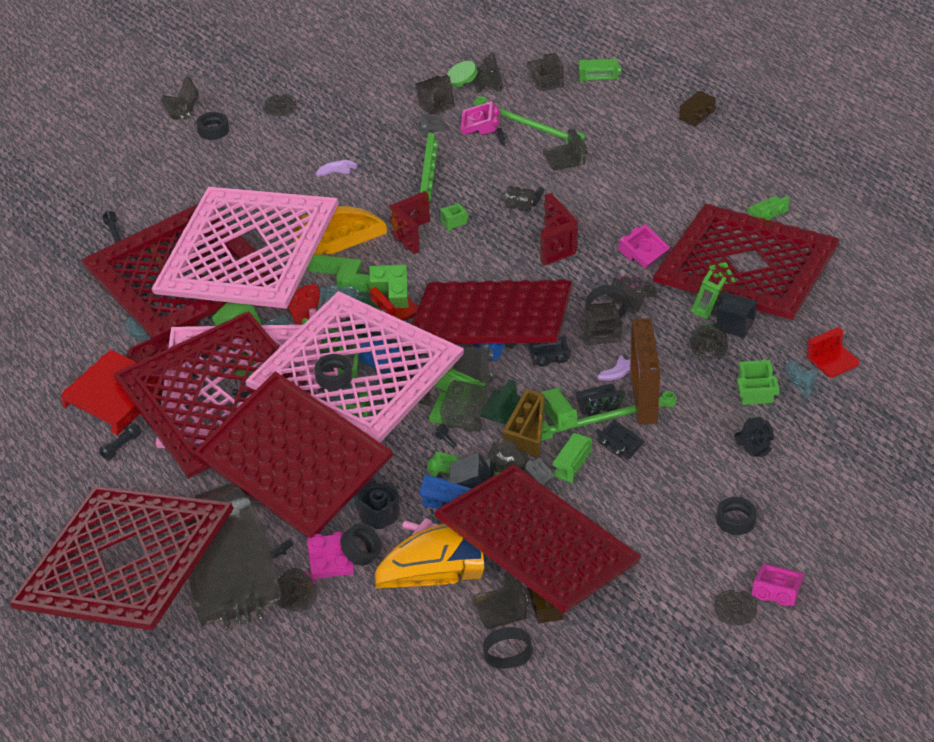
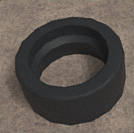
[197,112,229,140]
[314,354,352,390]
[717,497,756,535]
[340,523,382,566]

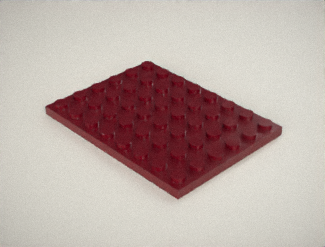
[411,279,573,344]
[193,371,394,538]
[434,464,641,614]

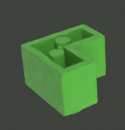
[369,265,408,308]

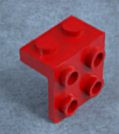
[282,283,326,325]
[369,287,418,321]
[806,327,859,378]

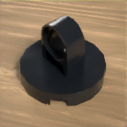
[734,417,774,457]

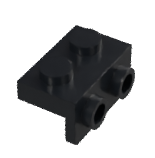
[528,336,571,367]
[595,419,644,460]

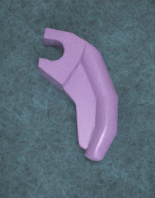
[315,160,357,177]
[598,355,630,381]

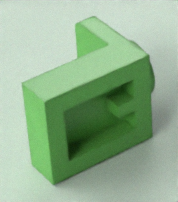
[427,451,459,477]

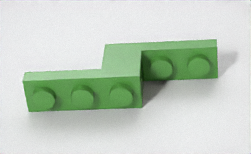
[308,254,389,295]

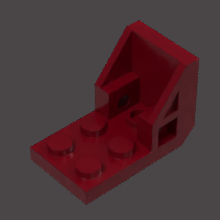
[540,193,578,266]

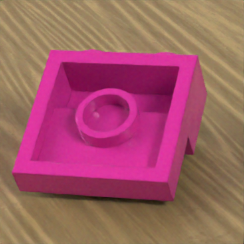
[460,101,501,135]
[618,224,670,269]
[307,531,354,579]
[752,563,805,606]

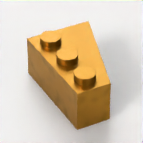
[503,389,545,458]

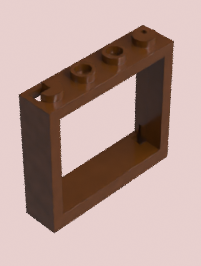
[630,318,660,424]

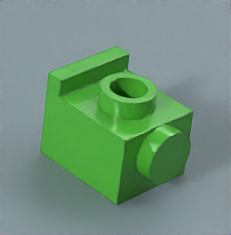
[440,203,469,231]

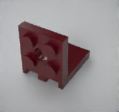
[389,191,430,255]

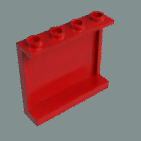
[61,349,164,435]

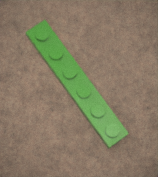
[420,133,438,201]

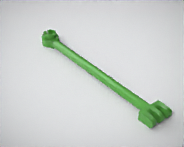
[474,96,585,147]
[541,391,676,441]

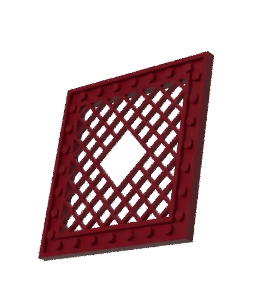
[81,203,281,343]
[653,204,840,320]
[114,311,321,479]
[9,486,234,631]

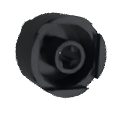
[358,481,400,529]

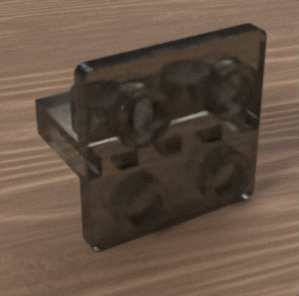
[474,52,503,93]

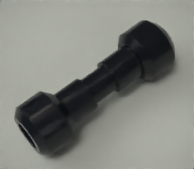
[99,423,141,460]

